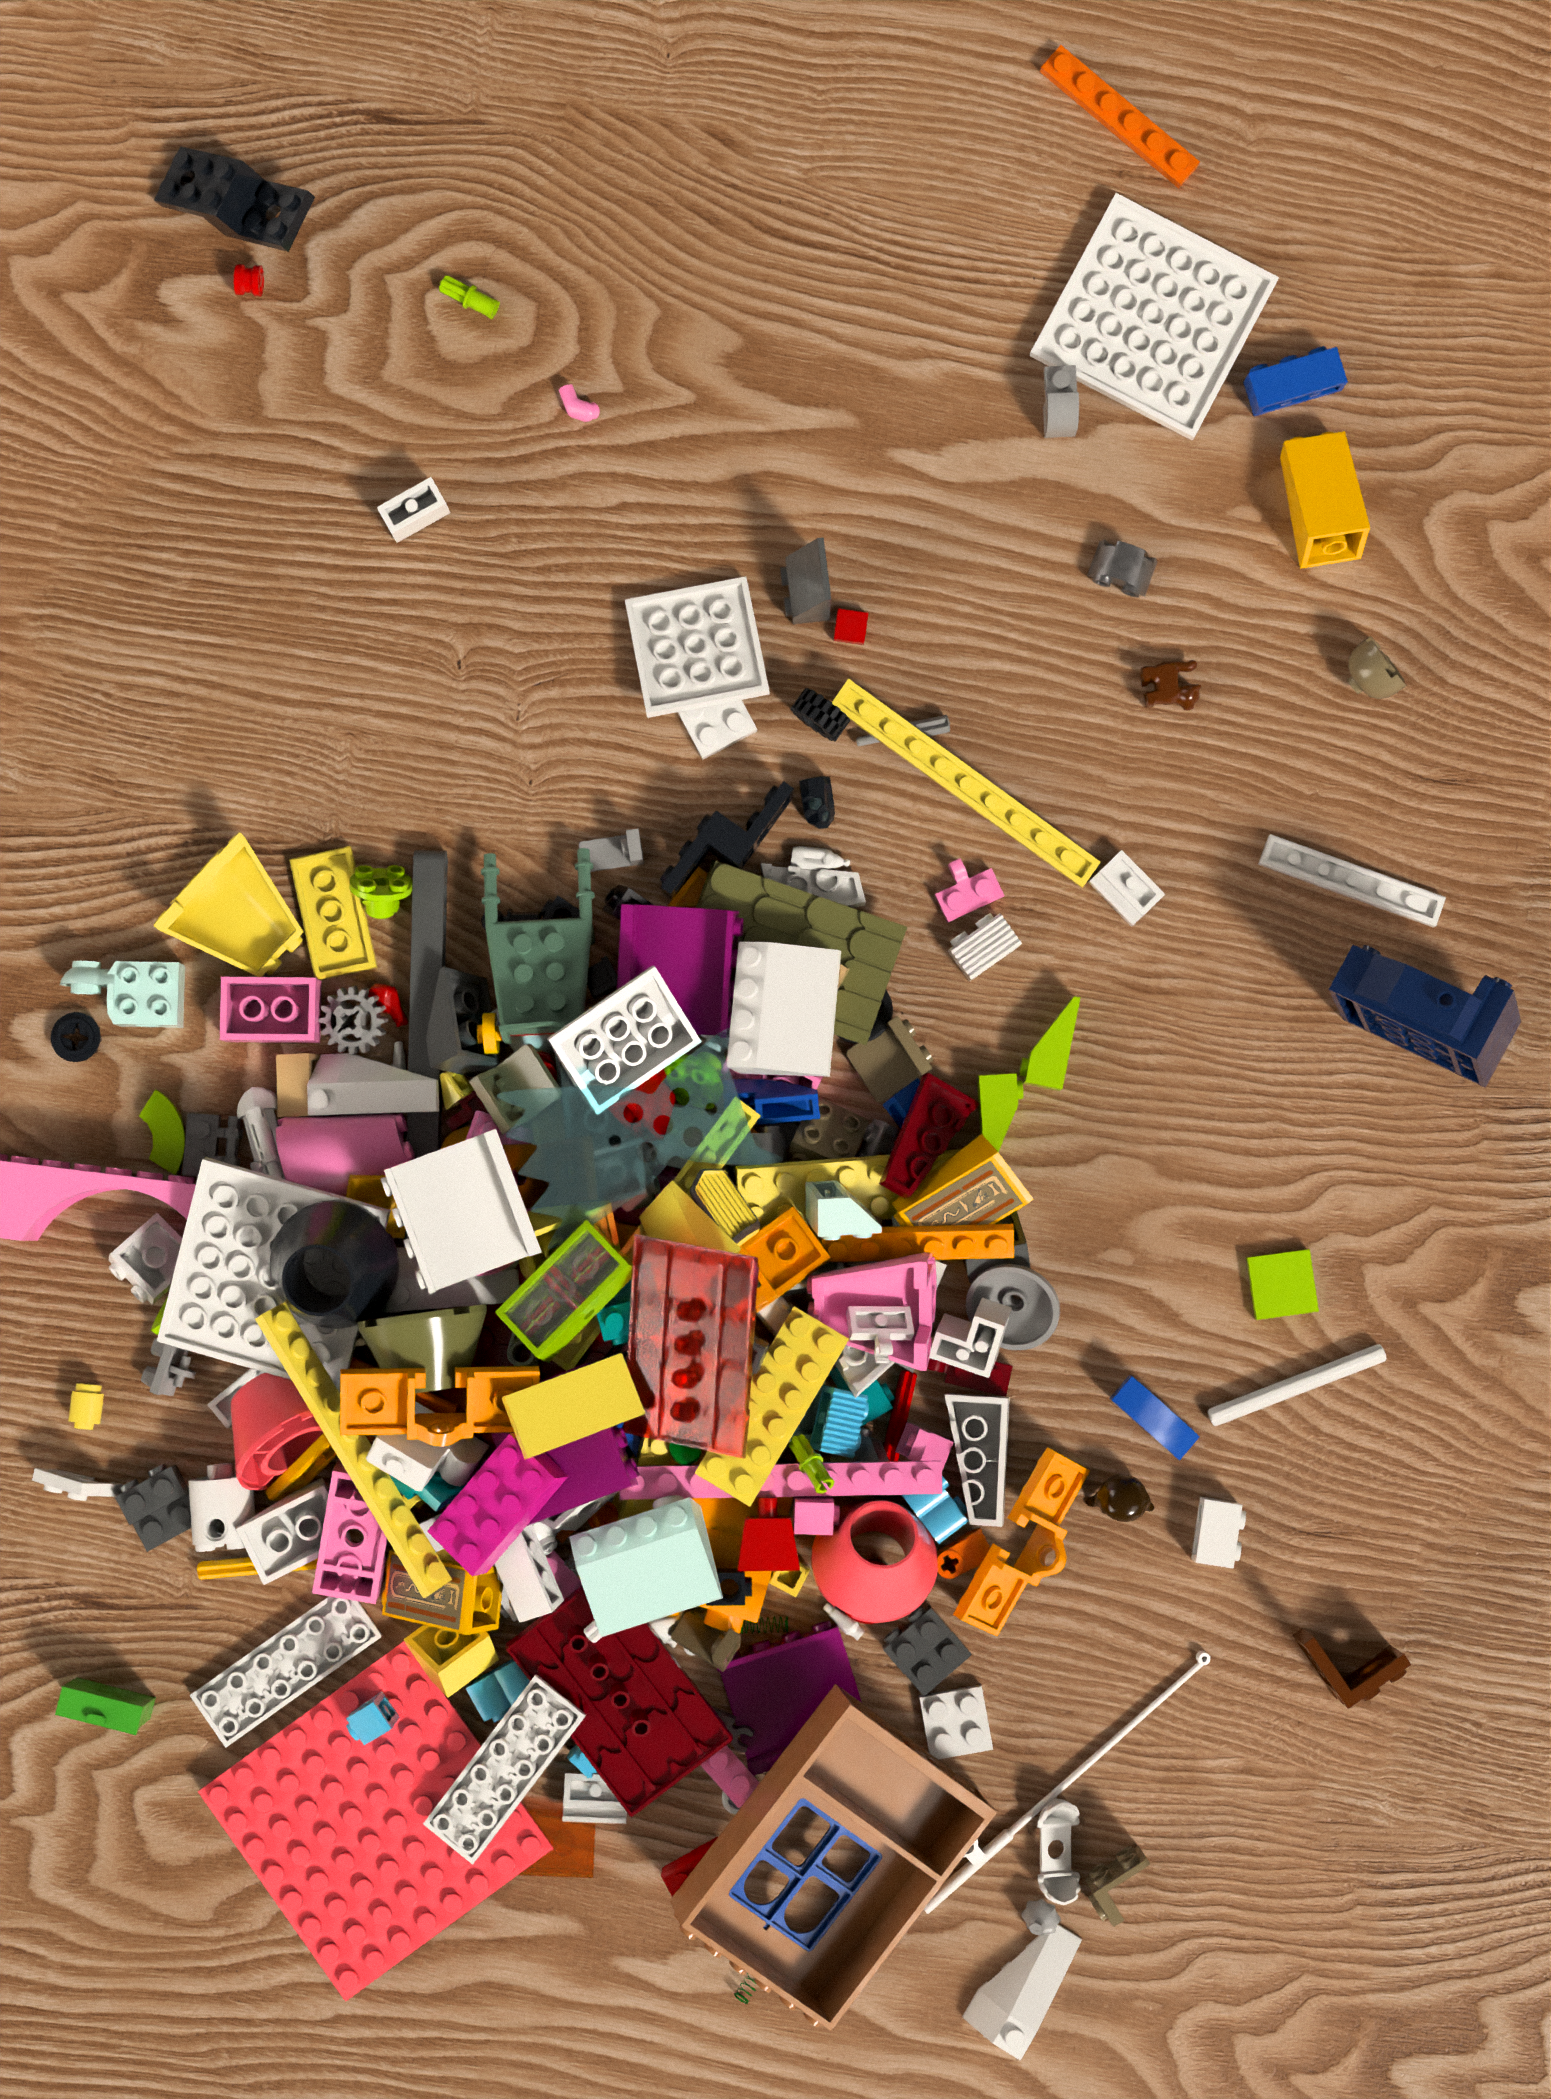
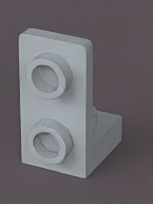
[579,828,644,872]

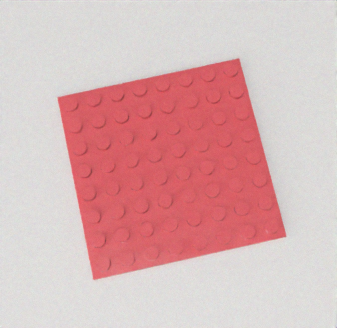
[198,1641,554,2002]

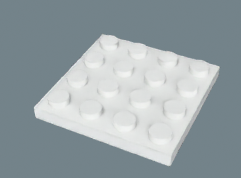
[625,576,770,718]

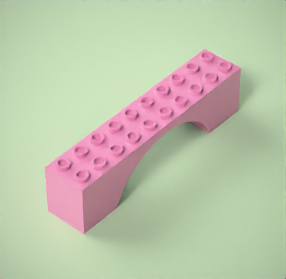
[0,1154,196,1241]

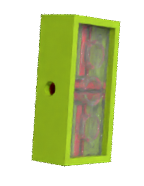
[495,1220,640,1363]

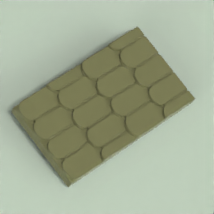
[696,860,907,1045]

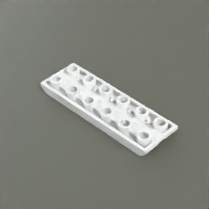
[190,1596,383,1748]
[423,1674,587,1865]

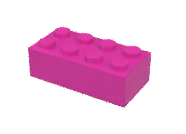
[427,1433,569,1576]

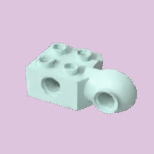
[60,961,185,1028]

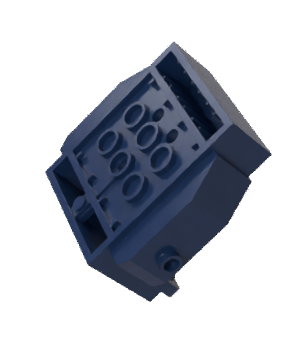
[1329,945,1521,1088]

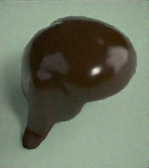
[1085,1475,1154,1522]

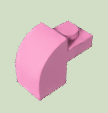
[895,1422,954,1470]

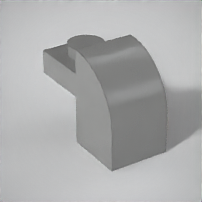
[1043,365,1079,438]

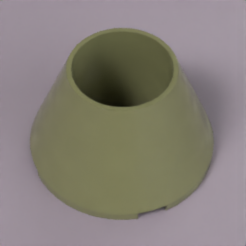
[357,1304,487,1393]

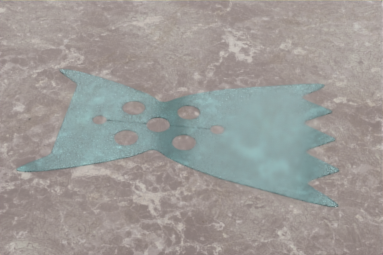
[497,1028,783,1249]

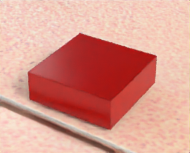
[833,609,869,645]

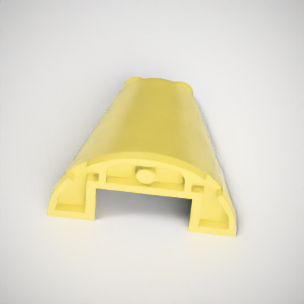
[153,832,303,977]

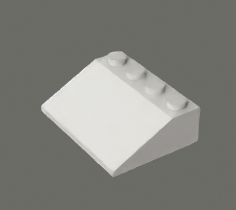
[727,942,841,1077]
[547,965,701,1115]

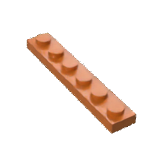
[1040,45,1200,189]

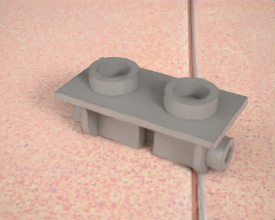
[854,1119,898,1157]

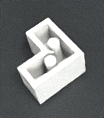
[930,1298,1012,1378]

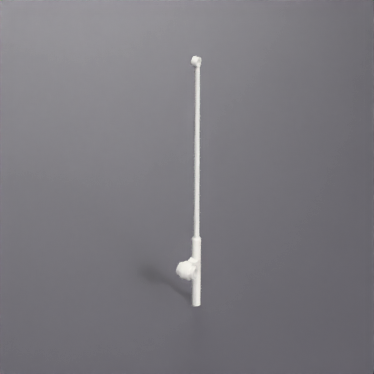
[924,1650,1210,1914]

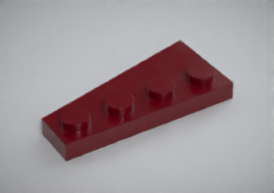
[879,1073,980,1199]

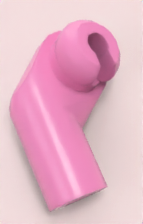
[559,384,600,422]

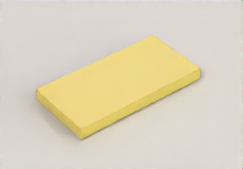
[289,846,378,980]
[502,1353,645,1460]

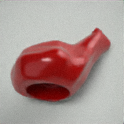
[368,983,408,1027]

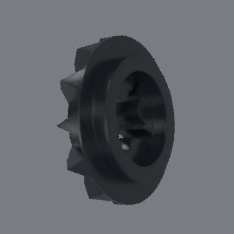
[51,1012,102,1062]

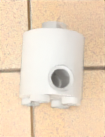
[188,1463,255,1552]

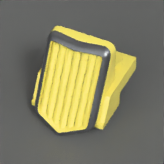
[687,1169,760,1246]

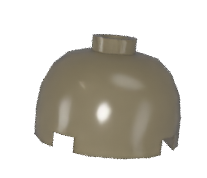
[1347,636,1407,699]

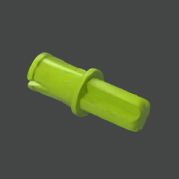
[439,275,500,319]
[789,1434,834,1494]

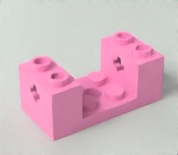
[312,1459,387,1604]

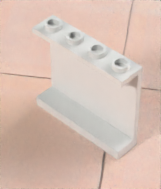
[380,1129,541,1294]

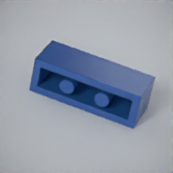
[1243,346,1348,417]

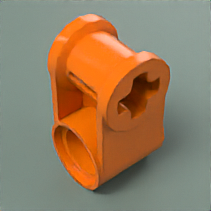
[937,1527,990,1579]

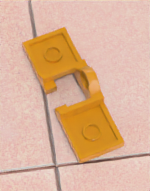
[651,1206,832,1367]
[340,1366,540,1446]
[953,1447,1090,1636]

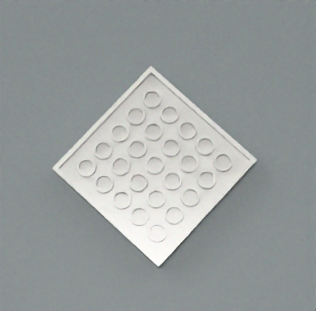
[1029,193,1279,441]
[157,1157,391,1393]

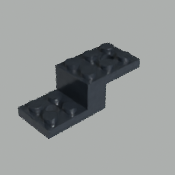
[154,146,315,252]
[660,781,794,900]

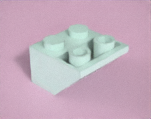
[805,1180,882,1240]

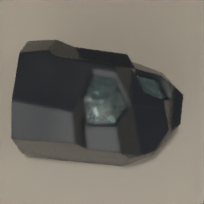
[799,776,835,829]

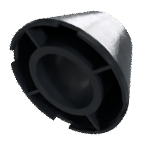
[270,1200,399,1329]

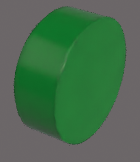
[669,1431,702,1465]

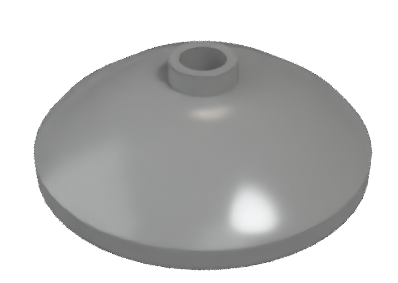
[966,1264,1060,1350]

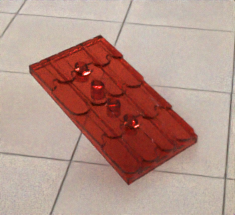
[623,1234,759,1459]

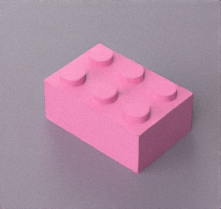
[220,977,322,1043]

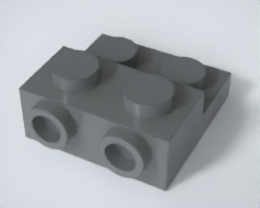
[115,1463,192,1552]
[882,1605,972,1696]

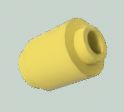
[68,1383,104,1430]

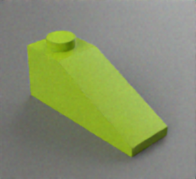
[1019,996,1081,1091]
[977,1073,1023,1152]

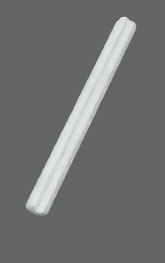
[1208,1344,1386,1426]

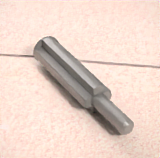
[856,714,950,746]

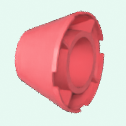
[231,1373,323,1490]
[811,1499,938,1623]

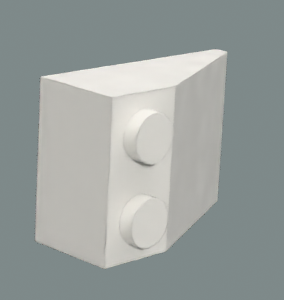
[236,1478,351,1585]

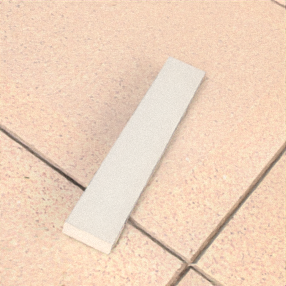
[1258,834,1446,928]

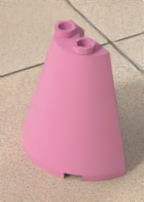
[276,1113,415,1197]
[807,1252,937,1371]

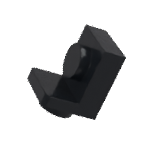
[603,884,653,921]

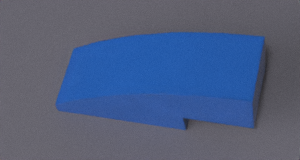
[722,1079,820,1125]
[1109,1375,1200,1461]

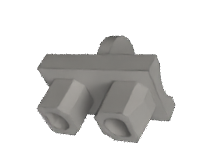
[141,1338,196,1396]

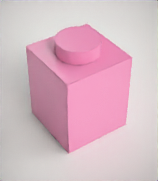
[793,1496,840,1535]

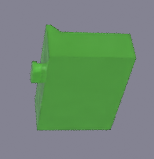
[55,1677,156,1735]

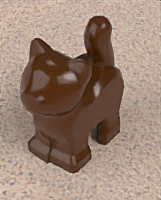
[1140,660,1202,711]

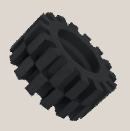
[790,688,850,742]

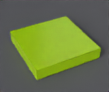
[1246,1249,1319,1320]

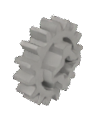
[319,986,388,1055]

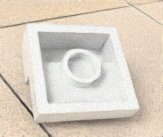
[108,1213,182,1305]

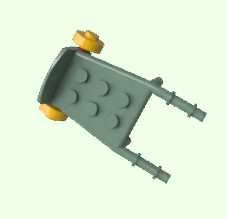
[477,848,596,1054]

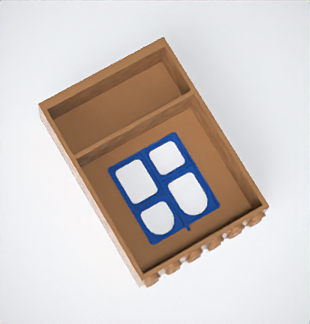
[670,1684,997,2031]

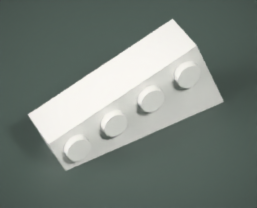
[944,1393,1010,1527]

